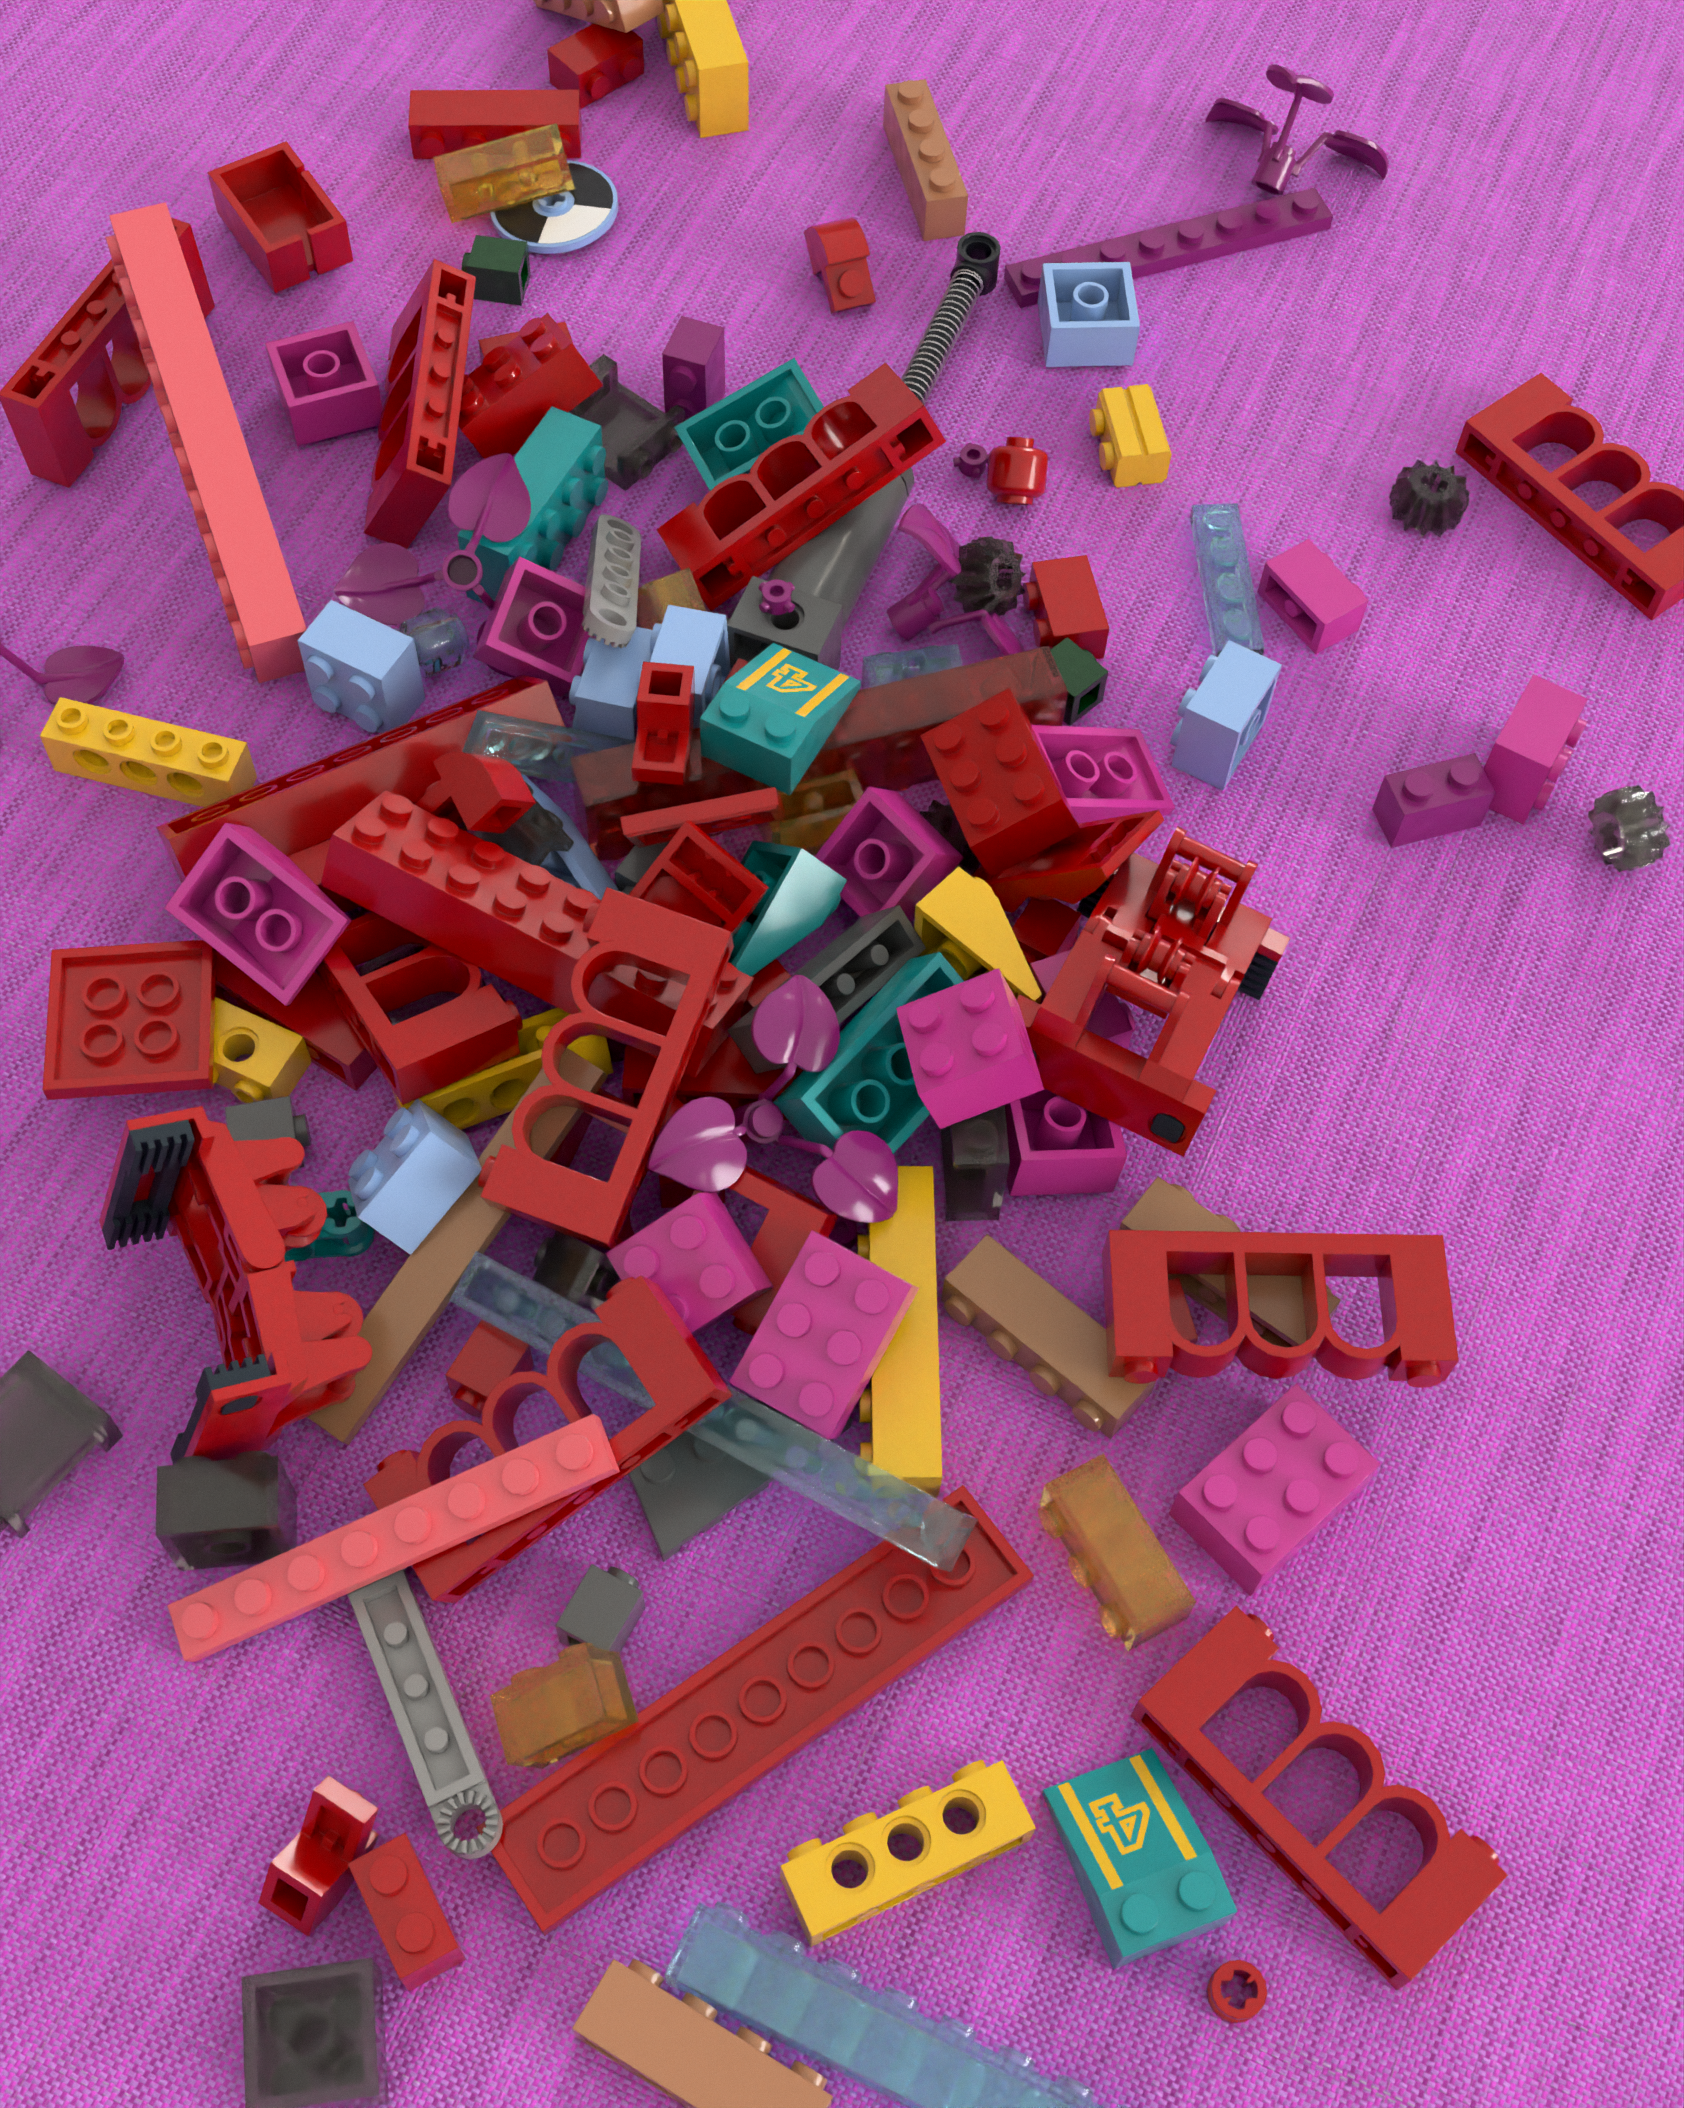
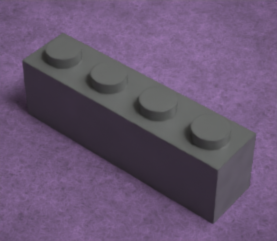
[727,905,926,1074]

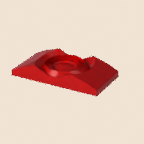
[971,810,1164,913]
[629,820,769,938]

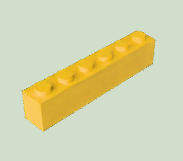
[857,1166,942,1496]

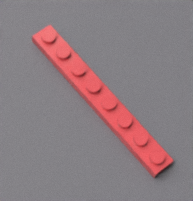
[167,1414,620,1662]

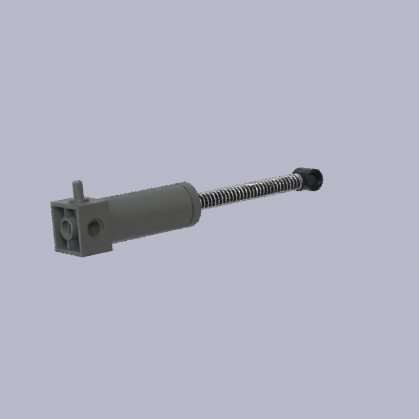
[726,232,1001,671]

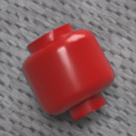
[987,437,1048,505]

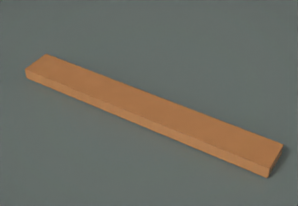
[308,1048,608,1445]

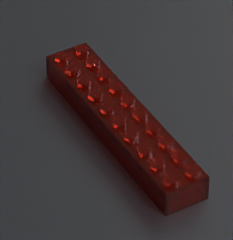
[570,646,1068,861]

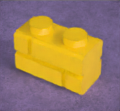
[1089,384,1172,488]

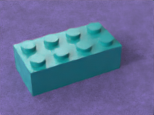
[457,406,609,604]
[773,952,964,1160]

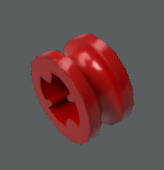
[1206,1960,1267,2023]

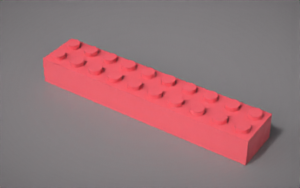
[105,202,307,683]

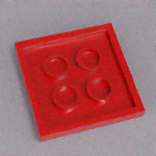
[42,940,217,1100]

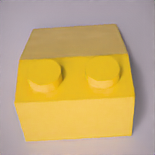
[914,866,1042,1004]

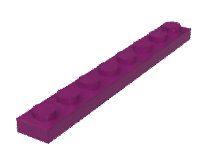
[1004,187,1333,308]

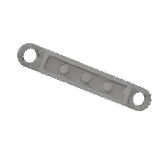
[582,514,641,648]
[348,1569,503,1859]

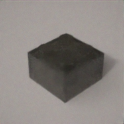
[156,1451,297,1571]
[241,1958,389,2108]

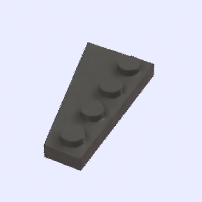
[628,1400,852,1562]

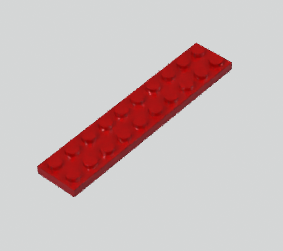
[476,1485,1034,1936]

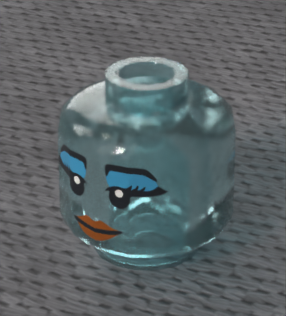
[399,607,470,678]

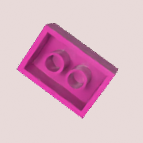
[729,1230,919,1439]
[1169,1383,1380,1597]

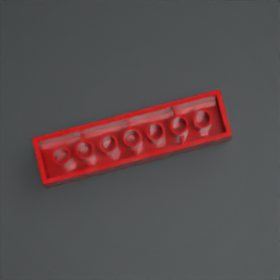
[156,675,569,883]
[320,790,754,1078]

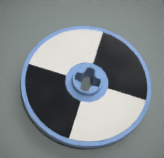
[490,160,618,254]

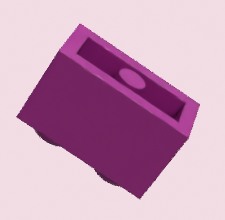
[662,316,725,423]
[1372,753,1495,848]

